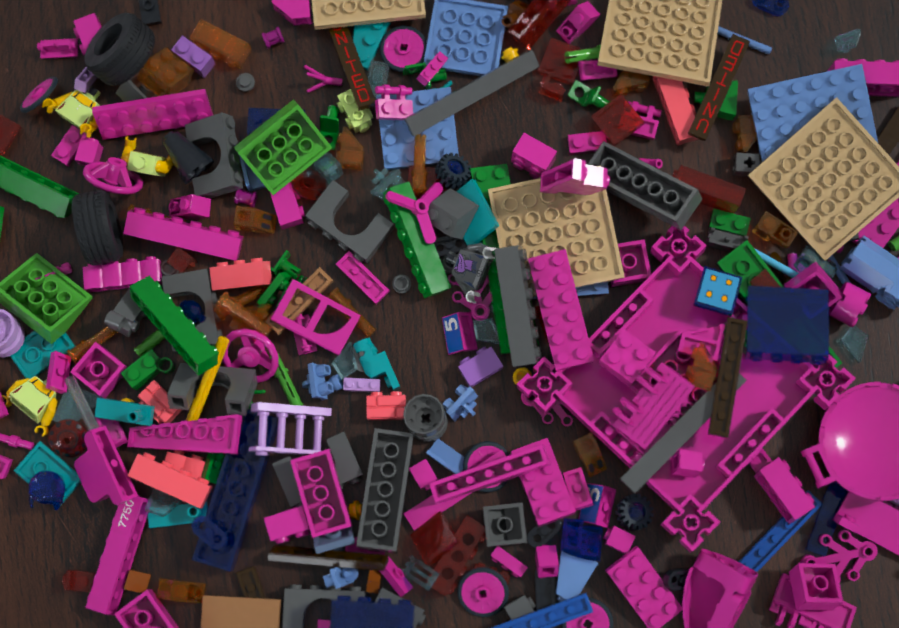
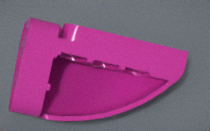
[682,549,758,628]

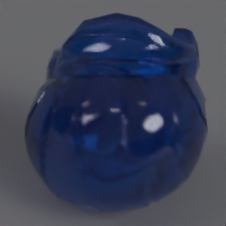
[28,470,66,511]

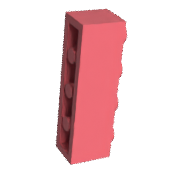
[652,76,698,146]
[128,452,213,508]

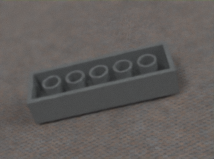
[587,141,702,230]
[494,245,543,367]
[356,428,414,554]

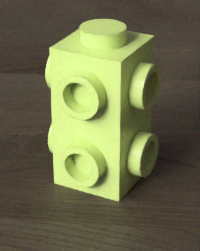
[336,89,373,133]

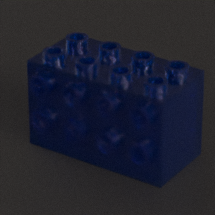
[330,595,416,628]

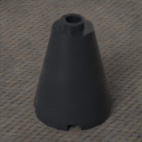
[163,131,214,185]

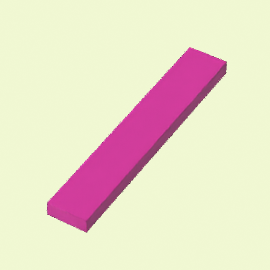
[404,450,507,530]

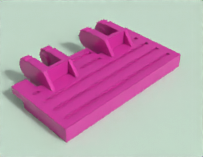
[612,362,695,449]
[769,573,857,628]

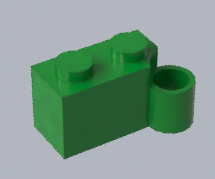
[121,349,176,391]

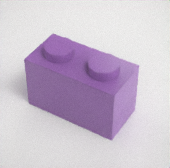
[171,36,215,78]
[458,346,503,388]

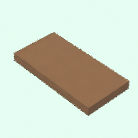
[201,595,282,628]

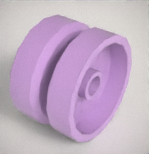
[0,309,25,358]

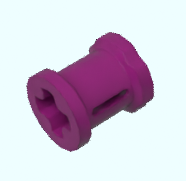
[261,27,285,49]
[234,189,258,208]

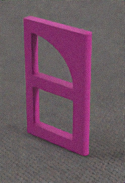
[270,279,361,356]

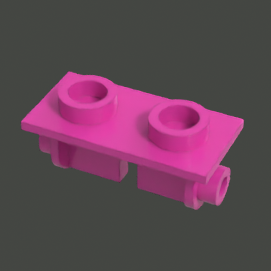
[37,38,78,59]
[293,314,317,355]

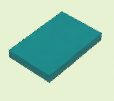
[457,179,499,246]
[10,331,77,379]
[14,441,81,508]

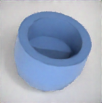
[328,374,343,390]

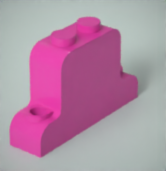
[540,159,610,195]
[74,426,138,505]

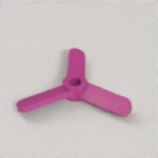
[385,182,443,244]

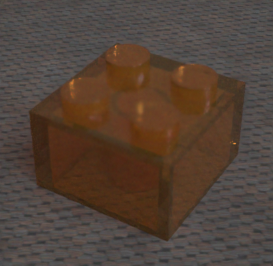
[137,47,194,96]

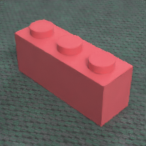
[210,258,272,290]

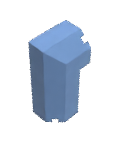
[839,235,899,310]

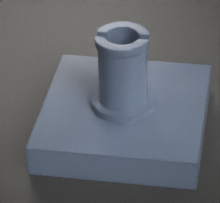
[313,518,355,554]

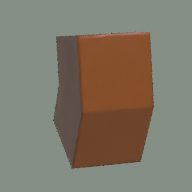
[366,570,382,594]

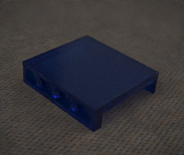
[745,286,829,365]

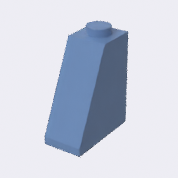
[555,542,598,602]

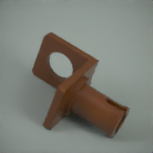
[501,0,534,33]

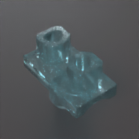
[370,168,405,201]

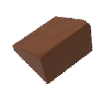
[124,570,151,593]

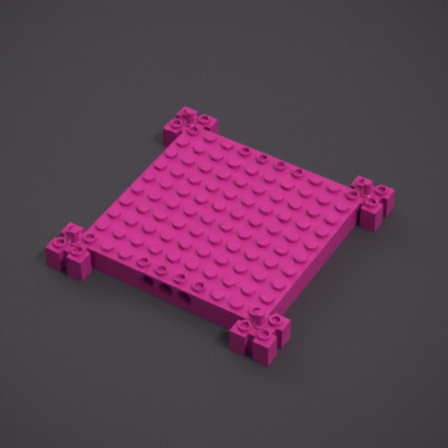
[517,225,856,553]

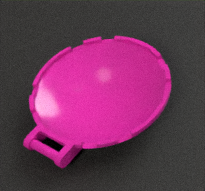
[801,382,899,501]

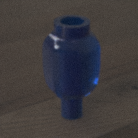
[179,300,206,323]

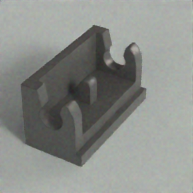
[705,227,749,252]

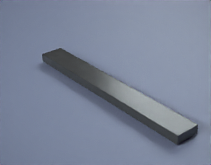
[404,50,540,136]
[620,373,747,494]

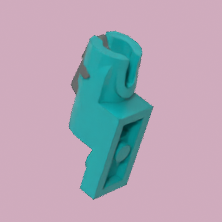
[353,338,401,391]

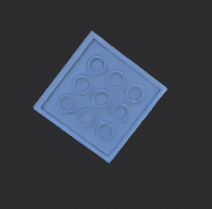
[424,0,508,76]
[376,87,459,170]

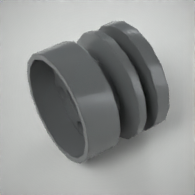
[403,394,448,442]

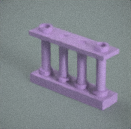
[249,402,332,456]

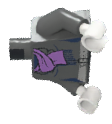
[445,243,497,303]

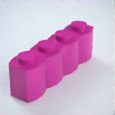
[83,256,163,292]

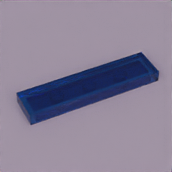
[805,481,848,556]

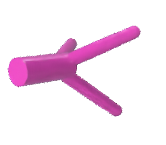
[304,65,342,93]

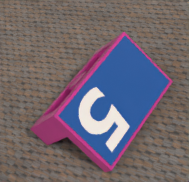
[442,312,478,355]
[578,483,616,528]

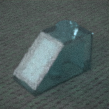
[314,152,343,185]

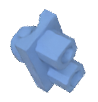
[302,363,334,400]
[442,384,478,421]
[323,567,359,589]

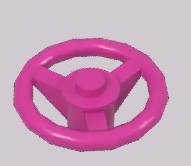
[83,157,143,195]
[222,329,279,383]

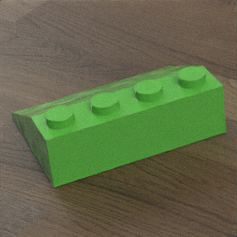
[234,99,332,195]
[0,253,93,344]

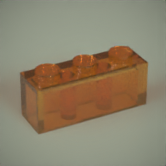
[190,19,252,69]

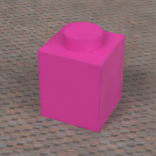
[75,138,103,166]
[672,449,705,478]
[409,459,438,491]
[603,526,636,554]
[535,545,559,578]

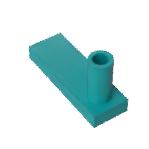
[95,397,155,426]
[148,502,209,528]

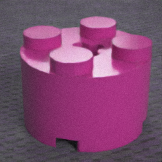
[828,282,871,328]

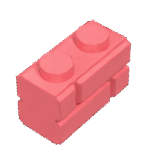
[137,380,183,424]
[367,391,406,421]

